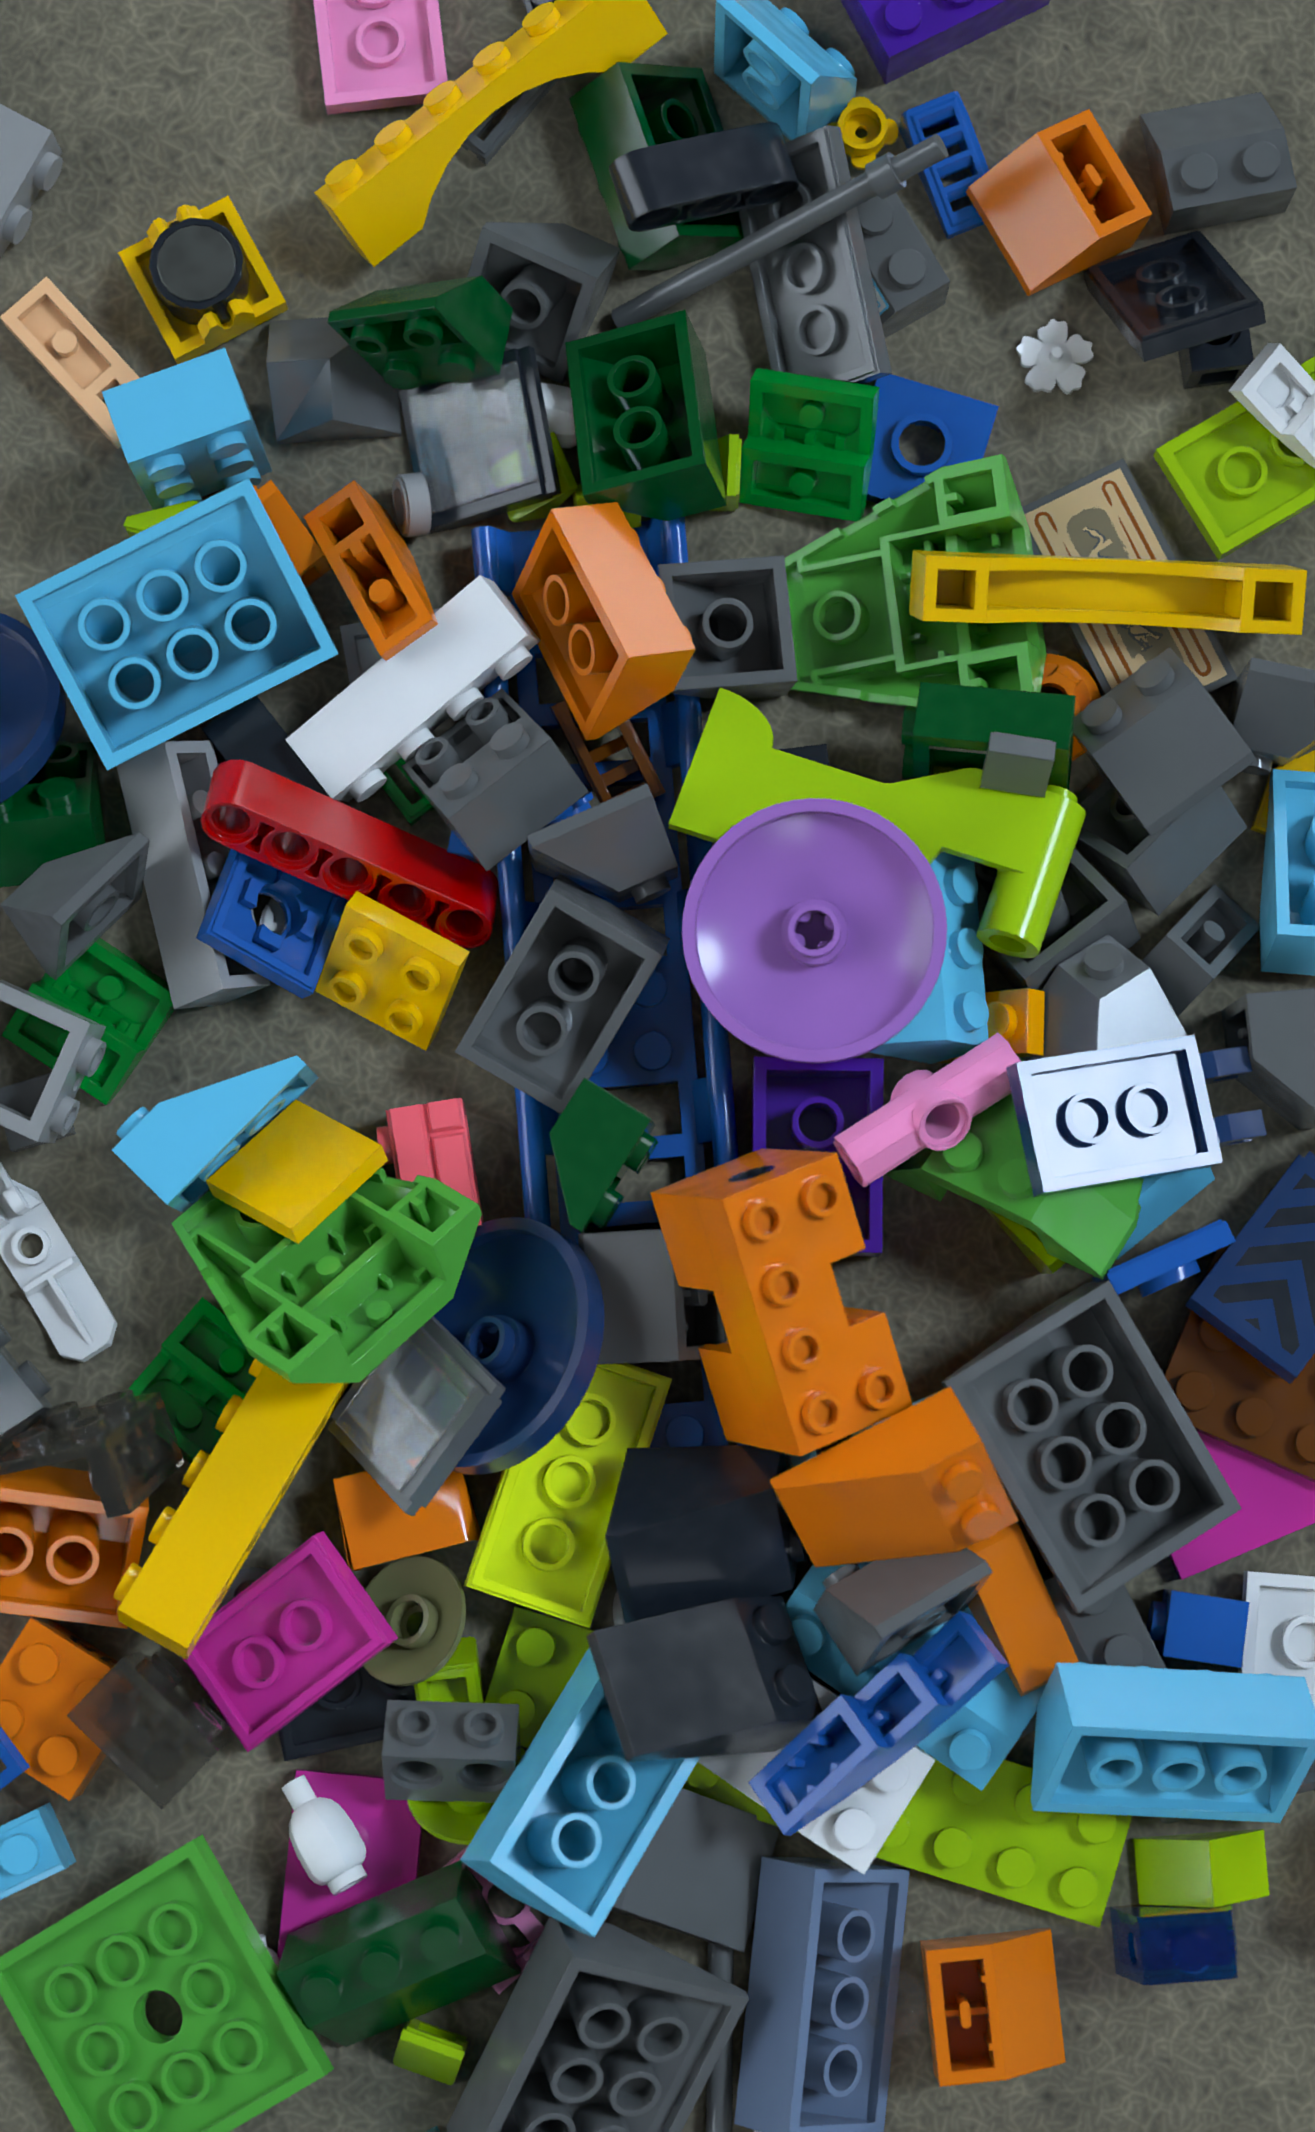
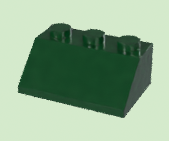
[569,62,744,270]
[565,310,727,521]
[277,1860,522,2047]

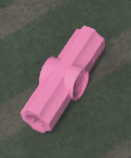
[833,1033,1022,1188]

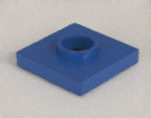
[866,374,999,504]
[196,849,348,999]
[1091,1219,1236,1298]

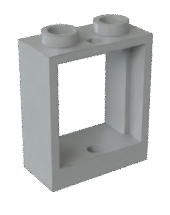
[0,979,106,1143]

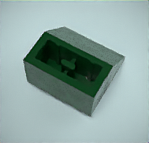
[327,275,513,390]
[0,742,106,888]
[549,1077,659,1233]

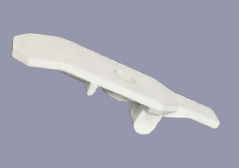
[0,1162,118,1362]

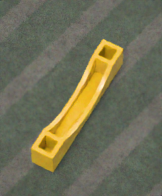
[314,0,668,267]
[909,550,1307,635]

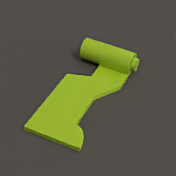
[668,688,1086,958]

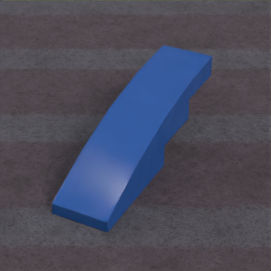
[748,1611,1009,1836]

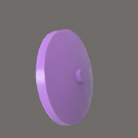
[682,798,947,1064]

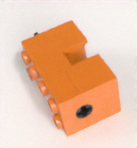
[650,1148,913,1457]

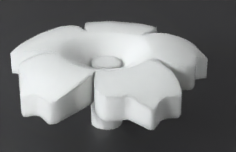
[1016,319,1094,395]

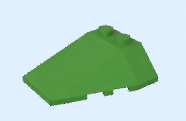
[785,454,1047,707]
[886,1058,1144,1280]
[171,1167,482,1383]

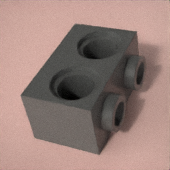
[382,1700,521,1803]

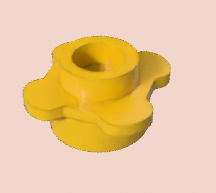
[828,96,899,170]

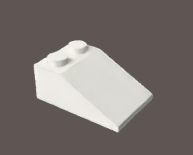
[698,1678,935,1875]

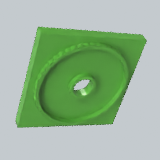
[0,1835,334,2132]

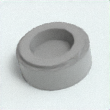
[392,472,431,537]

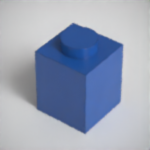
[1147,1589,1250,1668]

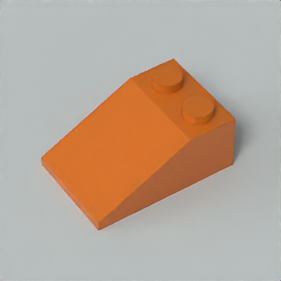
[770,1386,1018,1567]

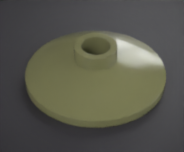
[363,1556,466,1686]

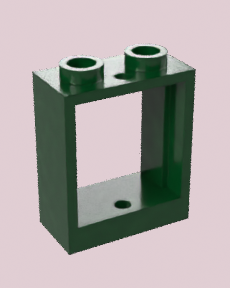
[901,682,1076,790]

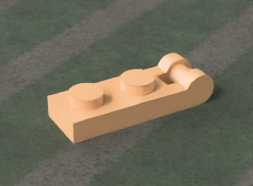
[0,276,140,449]

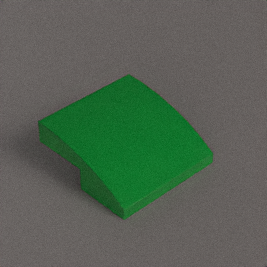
[739,368,880,522]
[1,938,175,1105]
[118,1297,256,1463]

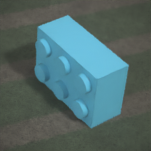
[102,348,272,510]

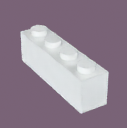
[285,575,541,802]

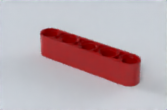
[201,760,499,948]

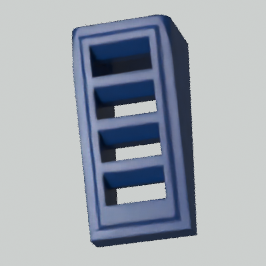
[898,91,989,239]

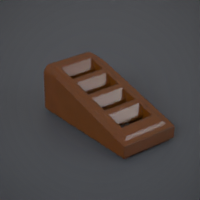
[549,699,665,804]

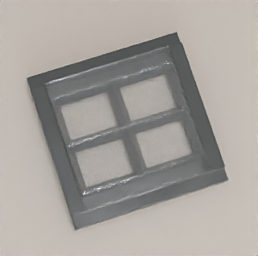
[328,1316,506,1517]

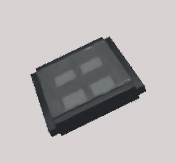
[398,346,561,534]

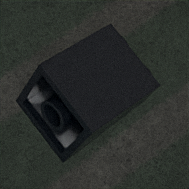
[605,1445,808,1623]

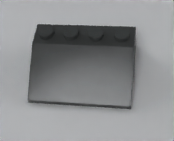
[941,1280,1242,1613]
[446,1917,749,2132]

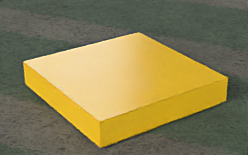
[206,1099,388,1244]

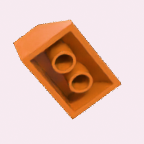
[512,502,696,741]
[0,1459,149,1629]

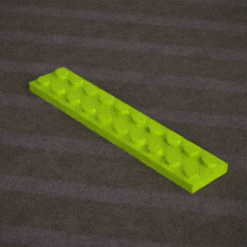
[485,1605,1132,1928]

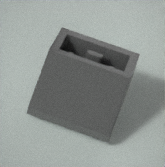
[401,688,588,871]
[1221,988,1315,1130]
[578,1228,728,1364]

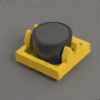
[118,195,289,364]

